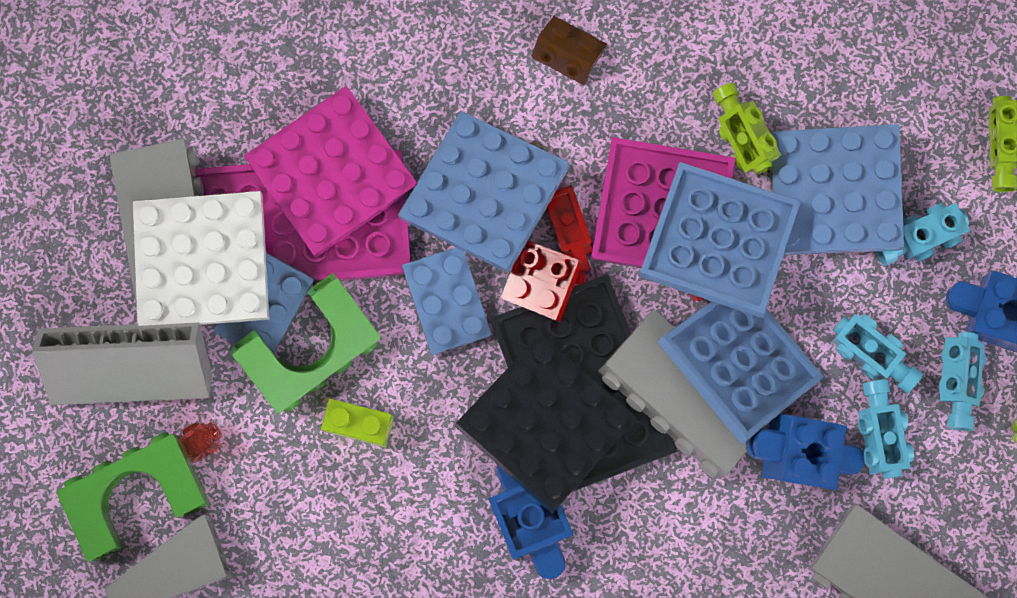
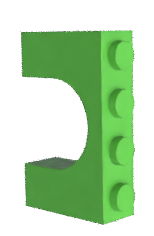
[229,272,381,414]
[56,432,211,562]

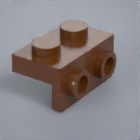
[531,16,607,85]

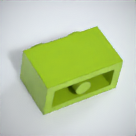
[321,398,394,448]

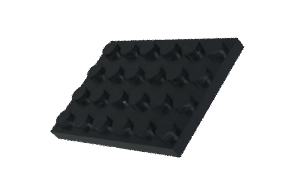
[489,274,678,492]

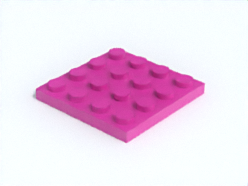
[244,85,418,258]
[591,137,735,268]

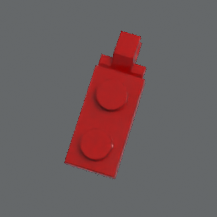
[546,185,592,273]

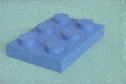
[401,248,492,355]
[213,252,315,353]

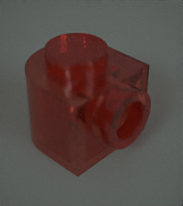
[179,421,223,463]

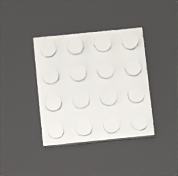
[133,191,269,326]

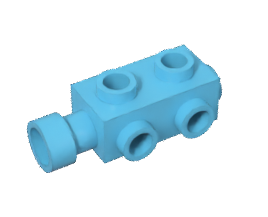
[875,202,970,266]
[831,314,924,394]
[939,332,987,431]
[858,379,914,479]

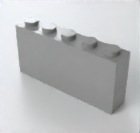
[109,138,204,307]
[599,309,770,479]
[32,322,212,405]
[808,504,988,598]

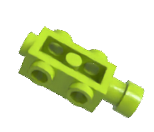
[712,82,782,175]
[988,96,1017,193]

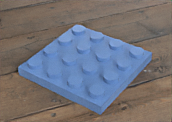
[398,111,570,274]
[772,124,904,255]
[639,162,801,318]
[657,301,824,445]

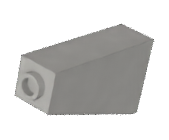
[104,515,231,598]

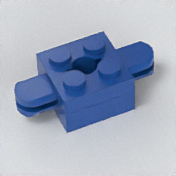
[945,270,1017,353]
[746,414,864,490]
[488,465,574,579]

